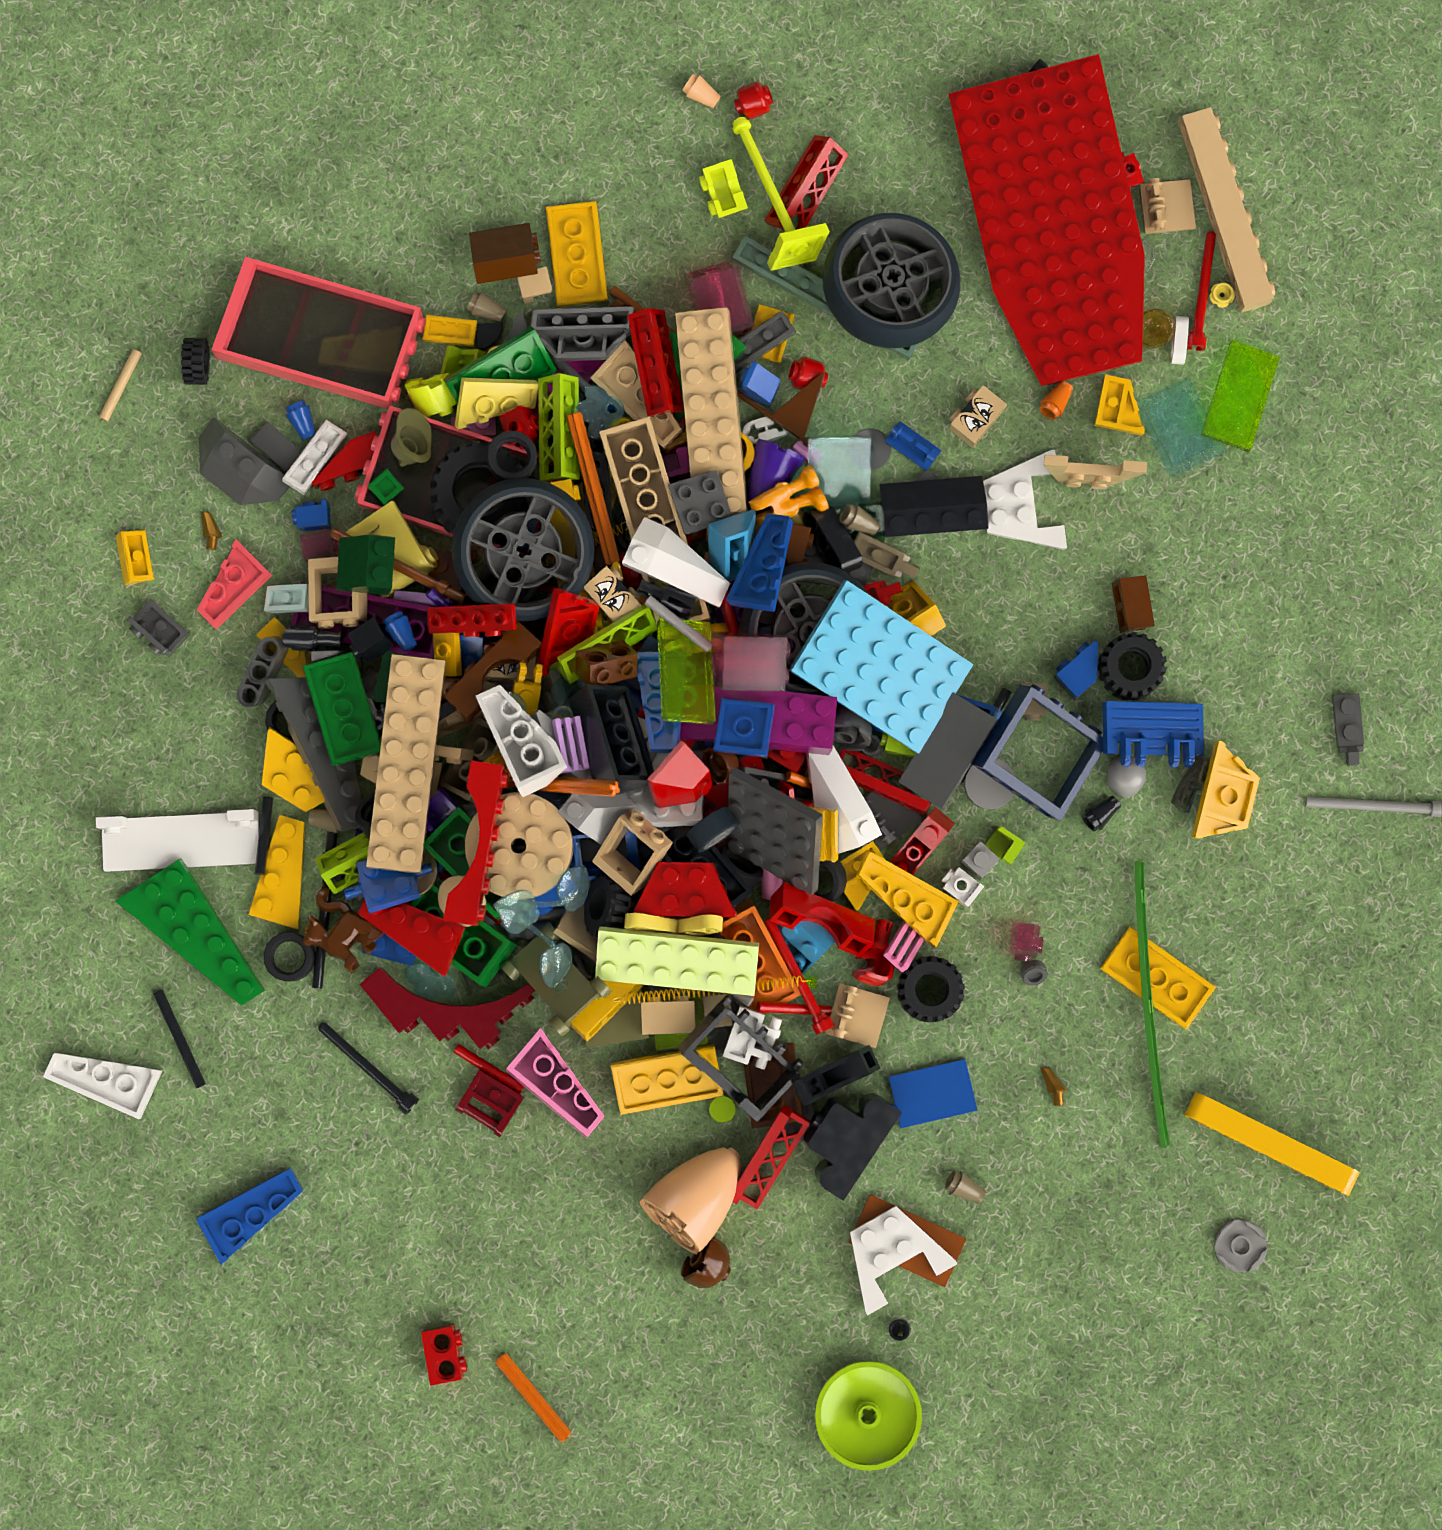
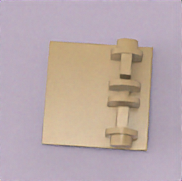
[1139,178,1196,234]
[825,983,890,1048]

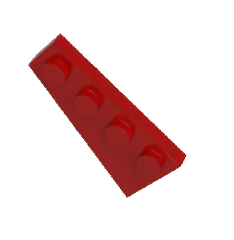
[358,899,465,977]

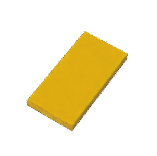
[546,201,608,307]
[1100,926,1216,1030]
[611,1044,724,1115]

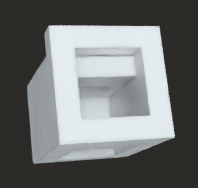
[941,867,984,908]

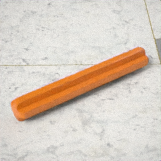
[495,1353,571,1442]

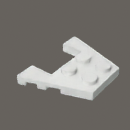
[983,450,1067,550]
[850,1206,957,1315]

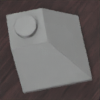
[557,776,638,845]

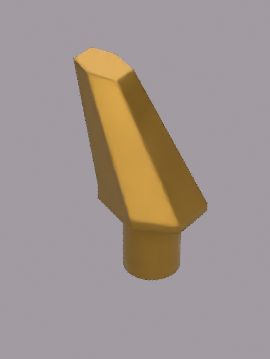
[201,511,222,550]
[1040,1067,1067,1106]

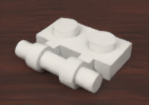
[723,1005,782,1069]

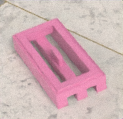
[883,921,924,972]

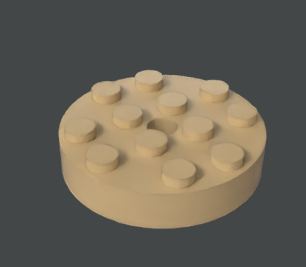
[465,792,573,900]

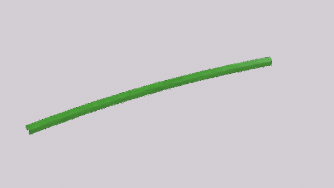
[1134,861,1170,1148]

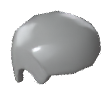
[1107,756,1146,798]

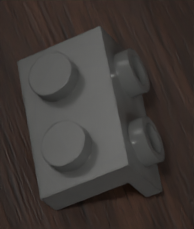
[127,599,190,657]

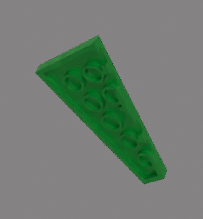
[116,858,265,1006]

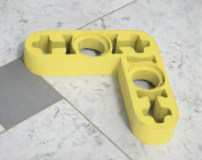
[624,913,723,936]

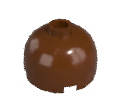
[681,1236,731,1288]

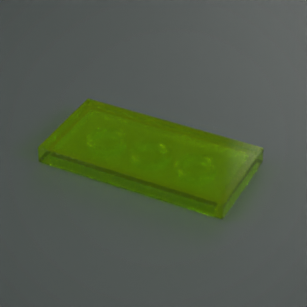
[1201,340,1280,452]
[657,618,716,724]

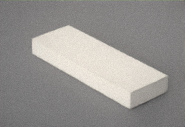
[282,420,348,495]

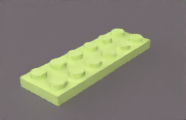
[595,927,759,996]

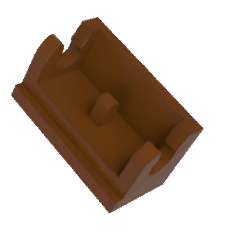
[1111,575,1155,633]

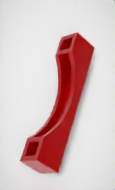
[443,760,509,926]

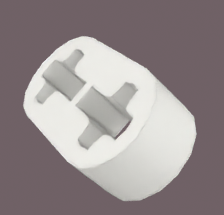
[1170,316,1189,365]
[743,417,788,446]

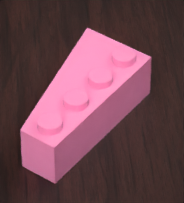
[506,1028,605,1139]

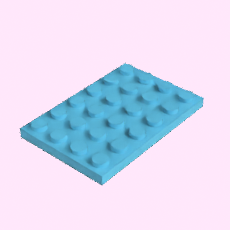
[789,580,973,754]

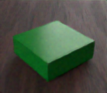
[367,469,404,506]

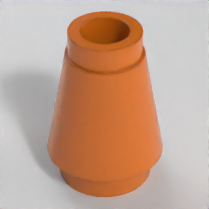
[1039,381,1073,420]

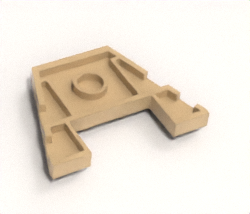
[1044,454,1147,489]

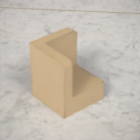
[517,267,552,304]

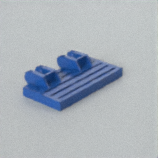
[1102,701,1204,768]

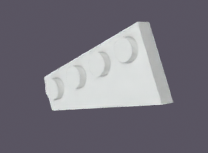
[43,1053,163,1119]

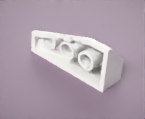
[622,517,730,608]
[476,685,567,797]
[806,746,882,854]

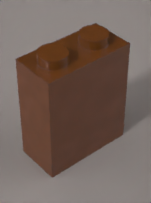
[469,223,541,284]

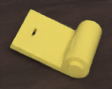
[345,501,438,599]

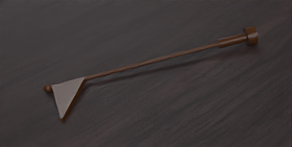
[610,298,825,447]

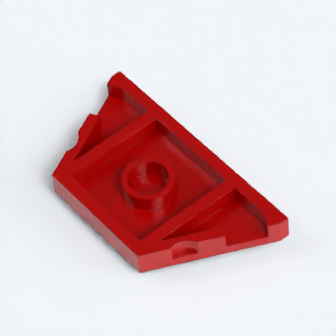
[538,588,600,677]
[633,862,737,917]

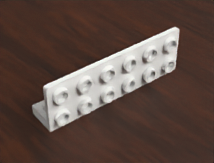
[96,809,259,872]

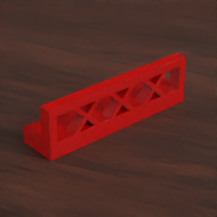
[764,135,849,232]
[627,308,684,417]
[839,749,932,816]
[733,1105,811,1210]

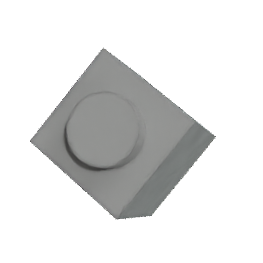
[961,841,1000,880]

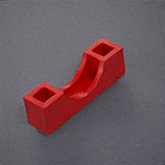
[769,882,875,958]

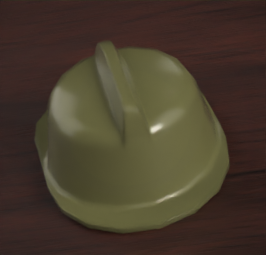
[390,408,432,466]

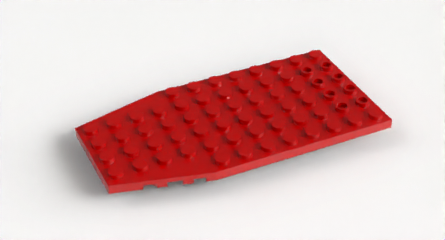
[948,54,1145,387]

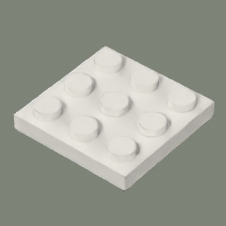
[624,751,704,828]

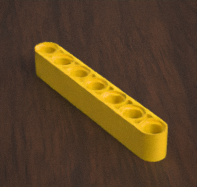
[1184,1092,1360,1196]

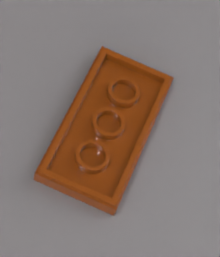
[848,1194,966,1287]

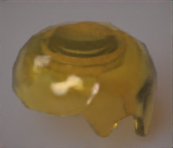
[1143,309,1175,348]

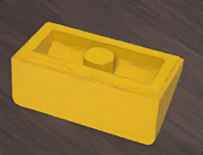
[116,530,154,585]

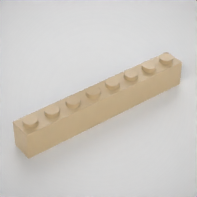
[1178,107,1275,313]

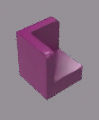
[662,446,691,481]

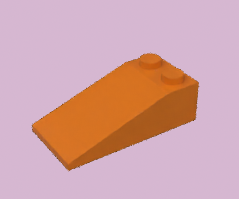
[718,898,801,1014]

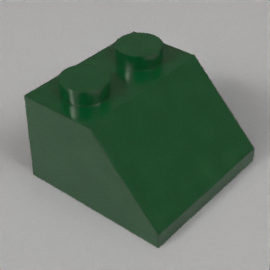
[336,535,395,595]

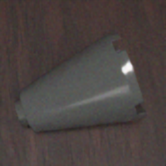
[833,702,872,751]

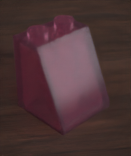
[683,260,754,335]
[710,631,790,691]

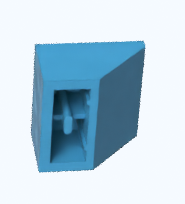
[708,510,756,582]
[771,921,835,975]

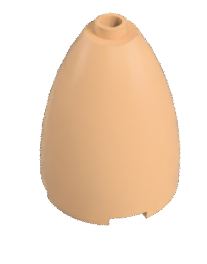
[640,1147,742,1254]

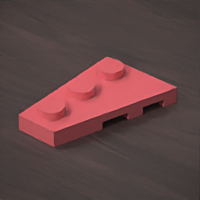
[197,539,272,630]

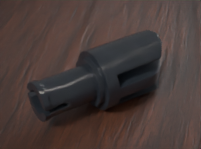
[636,579,697,621]
[282,625,344,651]

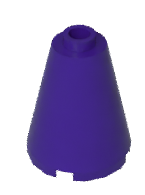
[747,439,804,513]

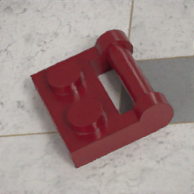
[455,1070,524,1138]

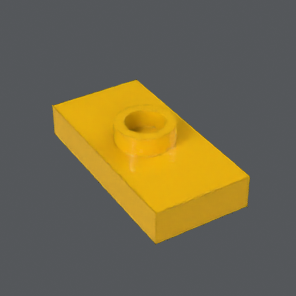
[423,314,478,348]
[433,633,462,676]

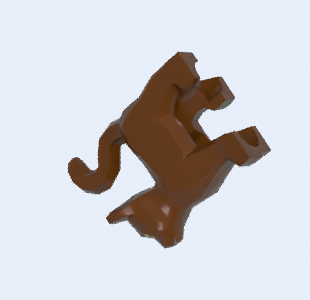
[302,887,383,974]

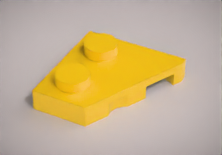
[1094,374,1145,436]
[840,841,884,911]

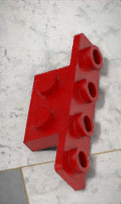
[427,603,517,637]

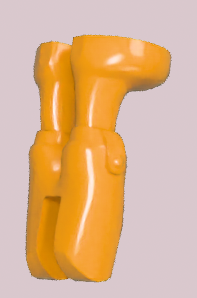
[748,465,829,527]

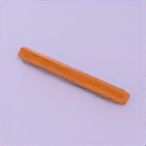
[567,412,620,565]
[507,776,620,797]

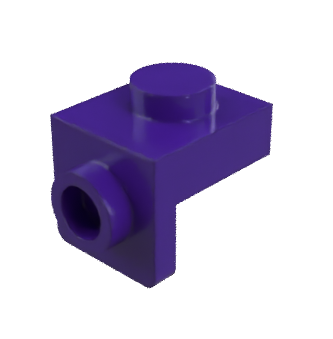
[426,788,460,833]

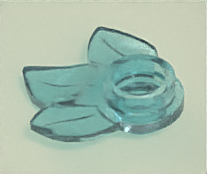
[573,386,624,438]
[405,963,455,1002]

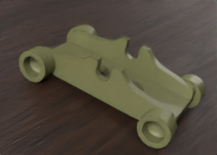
[500,921,612,1037]

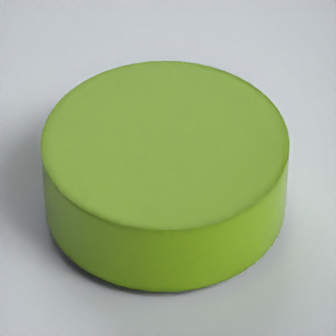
[709,1096,736,1123]

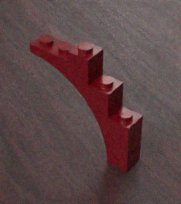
[359,967,535,1049]

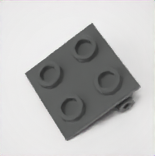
[668,470,732,535]
[864,778,922,850]

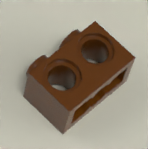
[575,639,638,685]

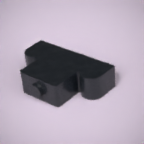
[803,1093,902,1201]

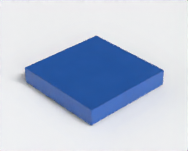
[714,698,775,758]

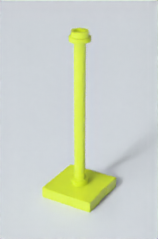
[732,117,830,271]

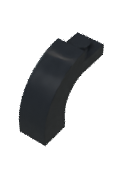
[793,1045,881,1106]

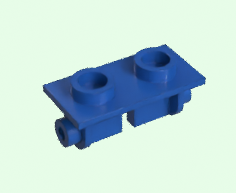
[885,421,942,471]

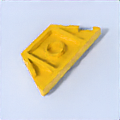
[262,727,325,812]
[1191,741,1260,839]

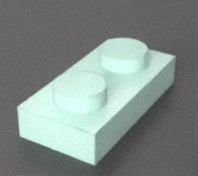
[264,584,309,613]

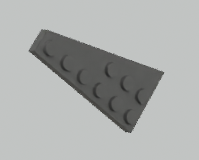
[265,677,361,831]

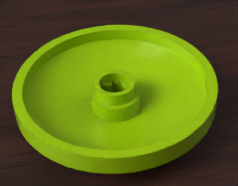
[815,1360,922,1471]

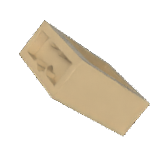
[308,557,368,629]
[592,808,673,896]

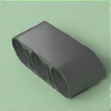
[237,636,288,707]

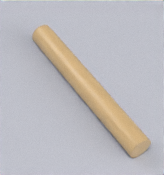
[99,349,142,422]

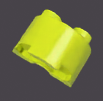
[699,159,748,218]
[405,373,457,418]

